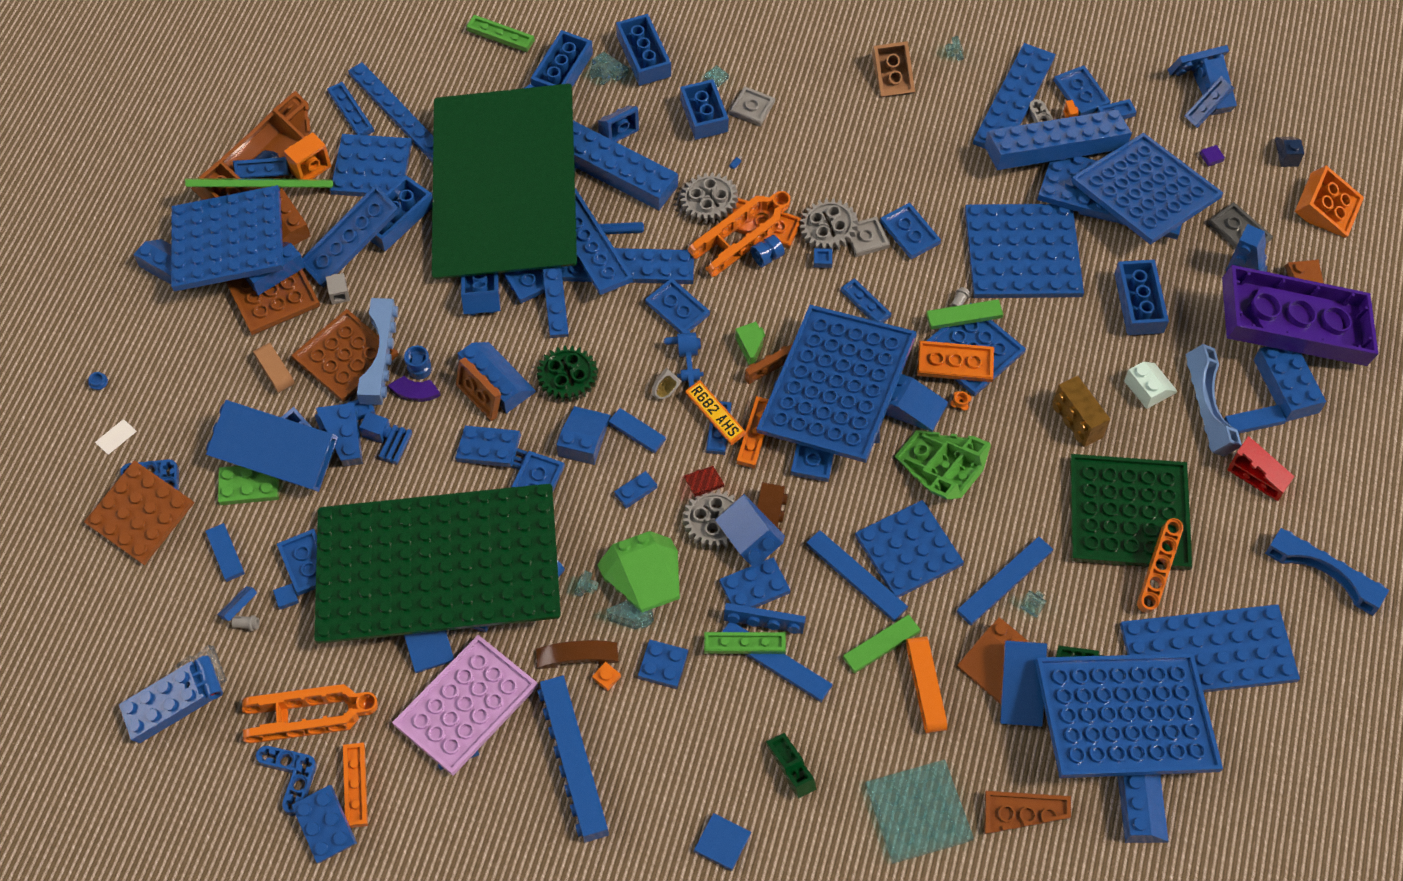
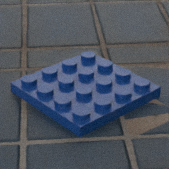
[330,134,412,197]
[927,303,1026,397]
[855,500,964,598]

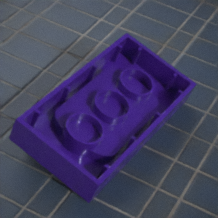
[1222,265,1378,366]

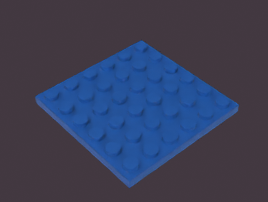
[1071,133,1223,245]
[171,185,284,292]
[965,204,1084,298]

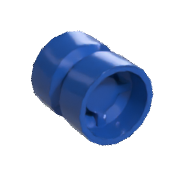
[750,235,785,267]
[404,345,432,380]

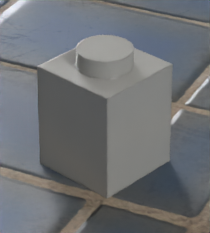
[326,273,350,305]

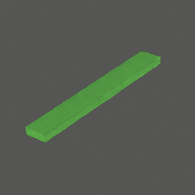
[184,178,333,188]

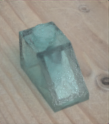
[606,600,654,630]

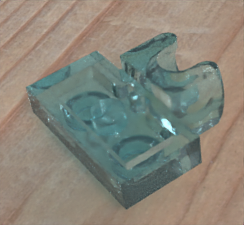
[590,51,629,85]

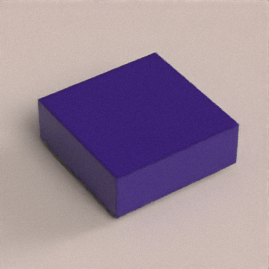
[1200,145,1225,167]

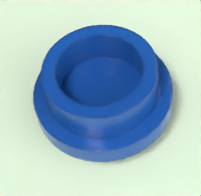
[88,372,108,390]

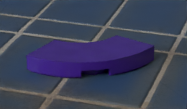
[388,376,441,402]

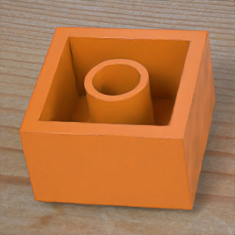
[284,132,332,179]

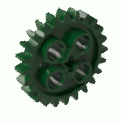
[537,345,598,402]

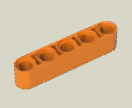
[1137,518,1183,613]
[906,636,947,733]

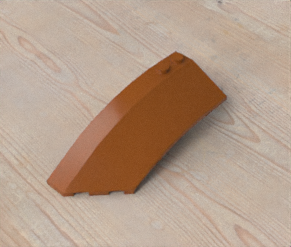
[191,91,310,200]

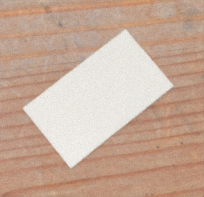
[95,419,137,455]

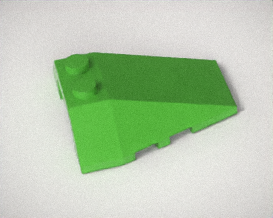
[895,430,991,499]
[597,531,680,612]

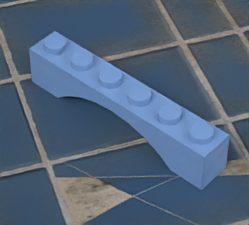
[357,298,398,405]
[1185,344,1242,456]

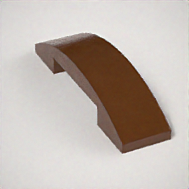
[536,640,619,669]

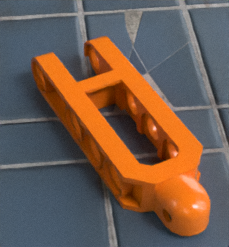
[688,191,791,277]
[242,684,378,743]

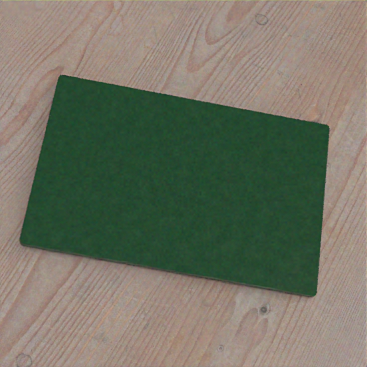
[432,84,577,279]
[314,484,561,644]

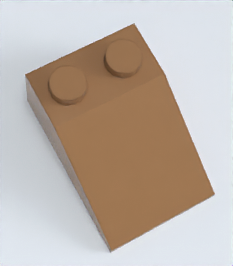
[872,41,915,97]

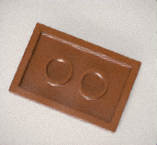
[456,357,501,421]

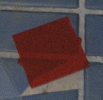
[684,466,725,497]

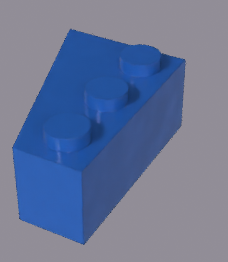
[1193,57,1237,115]
[1226,224,1267,272]
[316,403,363,467]

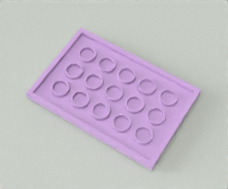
[392,635,538,776]

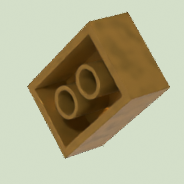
[1052,375,1110,447]

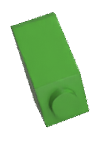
[735,321,765,365]

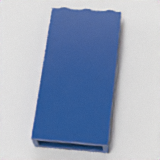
[206,400,338,492]

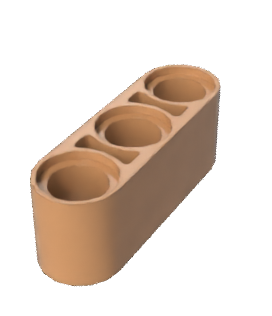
[253,342,295,393]

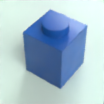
[359,412,392,444]

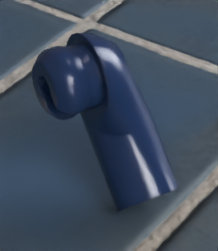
[254,150,280,159]

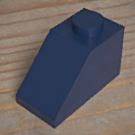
[1275,136,1304,167]

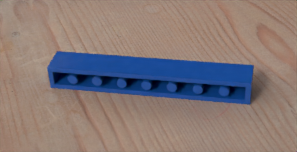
[537,675,609,843]

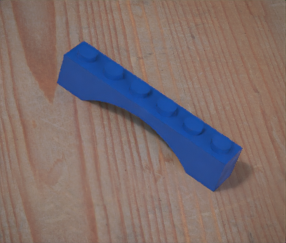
[1265,528,1389,616]

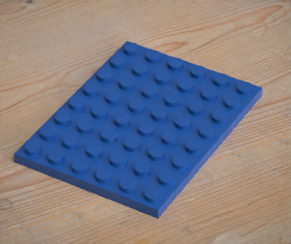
[756,305,917,463]
[1035,654,1223,778]

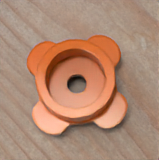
[950,391,972,411]

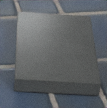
[1208,202,1273,248]

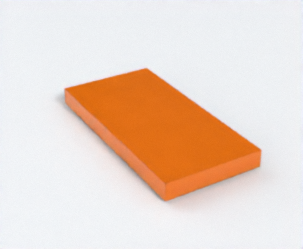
[727,198,802,249]
[917,341,994,382]

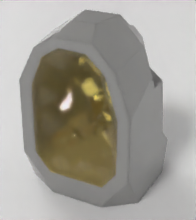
[652,368,682,399]

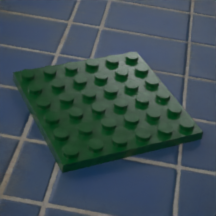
[1070,454,1192,570]

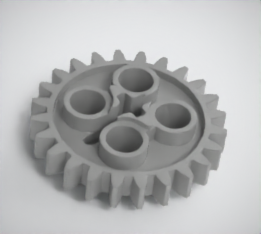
[680,172,738,224]
[800,198,858,252]
[683,489,735,550]

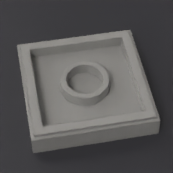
[729,86,775,126]
[849,217,890,257]

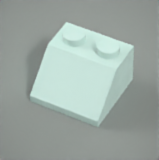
[1124,362,1177,409]

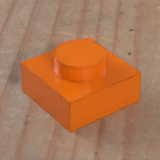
[1063,100,1078,118]
[592,662,621,691]

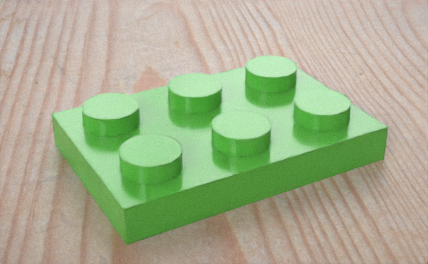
[218,466,279,505]

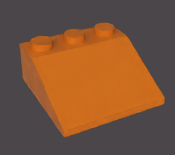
[1294,165,1364,238]

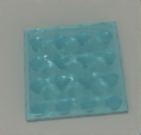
[865,760,974,864]

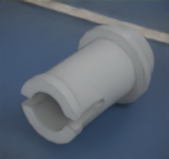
[950,287,970,307]
[232,615,260,631]

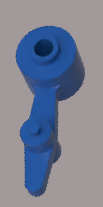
[664,330,704,388]

